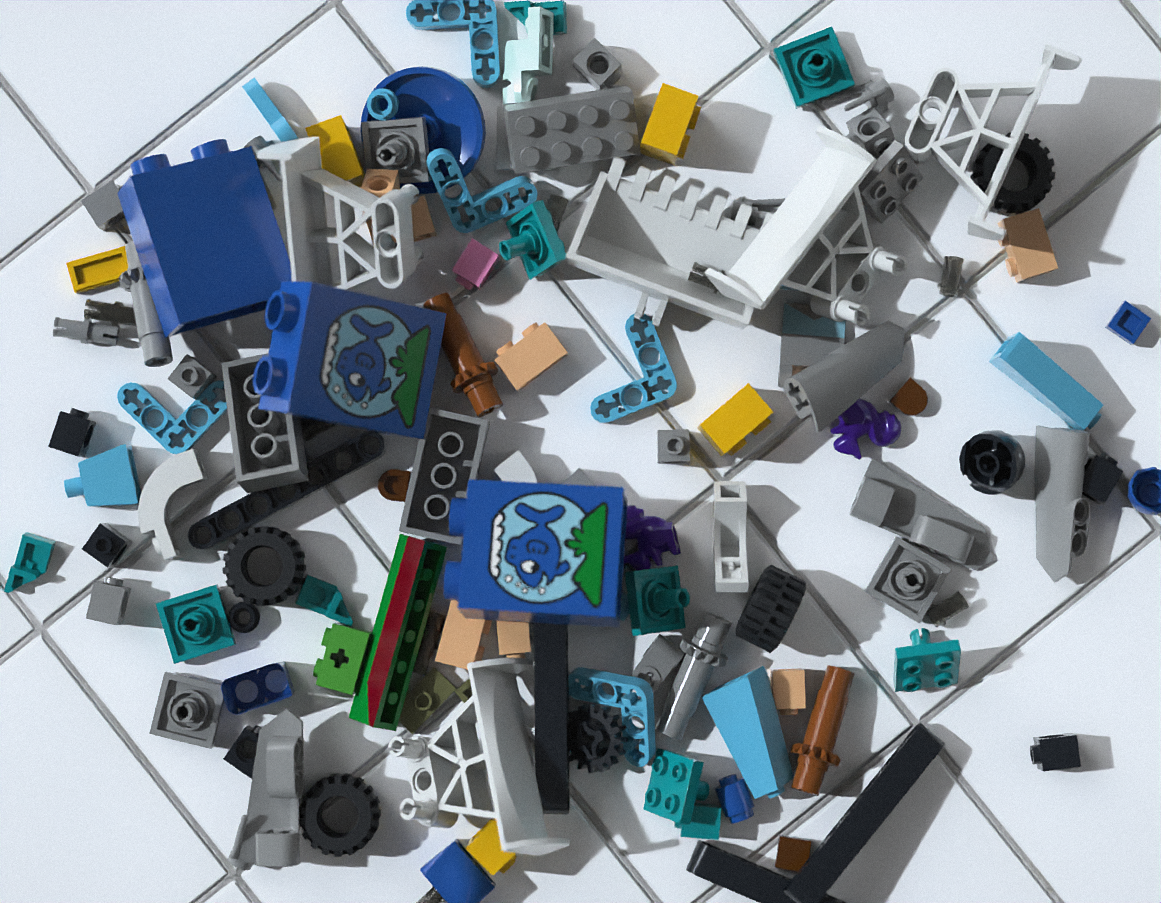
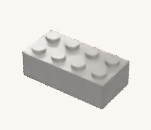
[502,86,641,174]
[221,353,309,493]
[399,407,490,545]

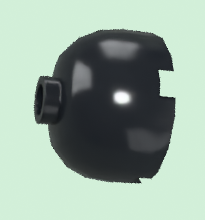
[959,430,1025,495]

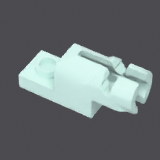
[503,6,554,105]

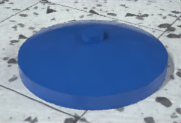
[360,66,486,194]

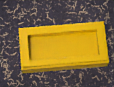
[66,246,128,294]

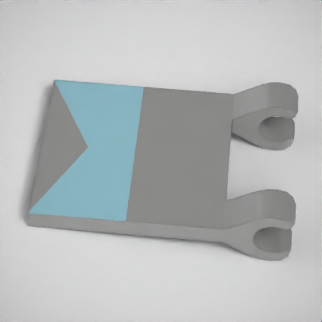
[777,302,846,388]

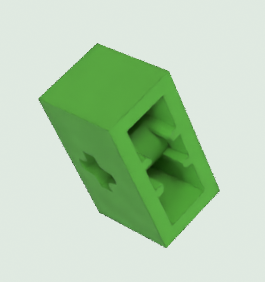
[313,622,372,695]

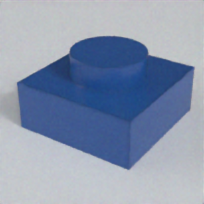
[1105,300,1151,345]

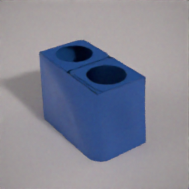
[221,661,295,715]
[420,839,496,903]

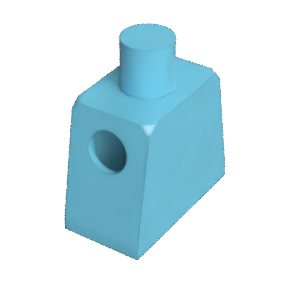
[64,444,142,507]

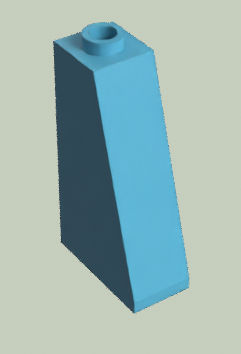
[989,332,1103,430]
[701,666,794,799]

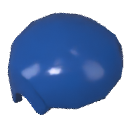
[1127,467,1161,515]

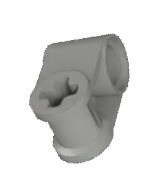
[631,634,685,693]

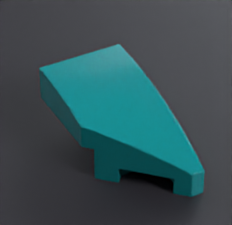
[504,0,567,35]
[4,532,56,593]
[295,574,353,627]

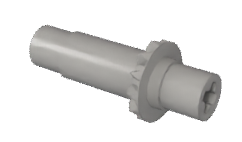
[119,241,173,367]
[655,612,732,740]

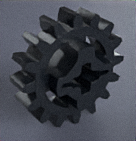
[569,703,628,774]

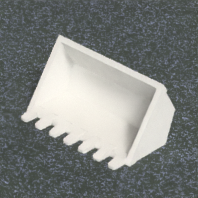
[566,156,773,330]

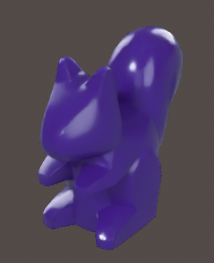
[830,398,902,460]
[624,505,681,571]

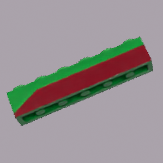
[349,534,447,731]

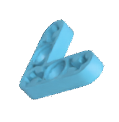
[405,0,500,88]
[242,77,299,142]
[426,148,538,233]
[590,313,677,424]
[117,380,227,454]
[569,667,656,767]

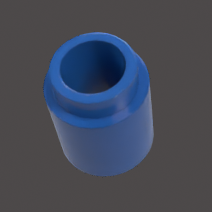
[714,774,755,824]

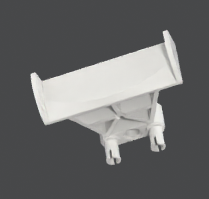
[905,43,1083,240]
[704,126,908,326]
[257,137,424,289]
[389,658,570,856]

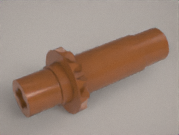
[423,292,503,417]
[790,665,855,796]

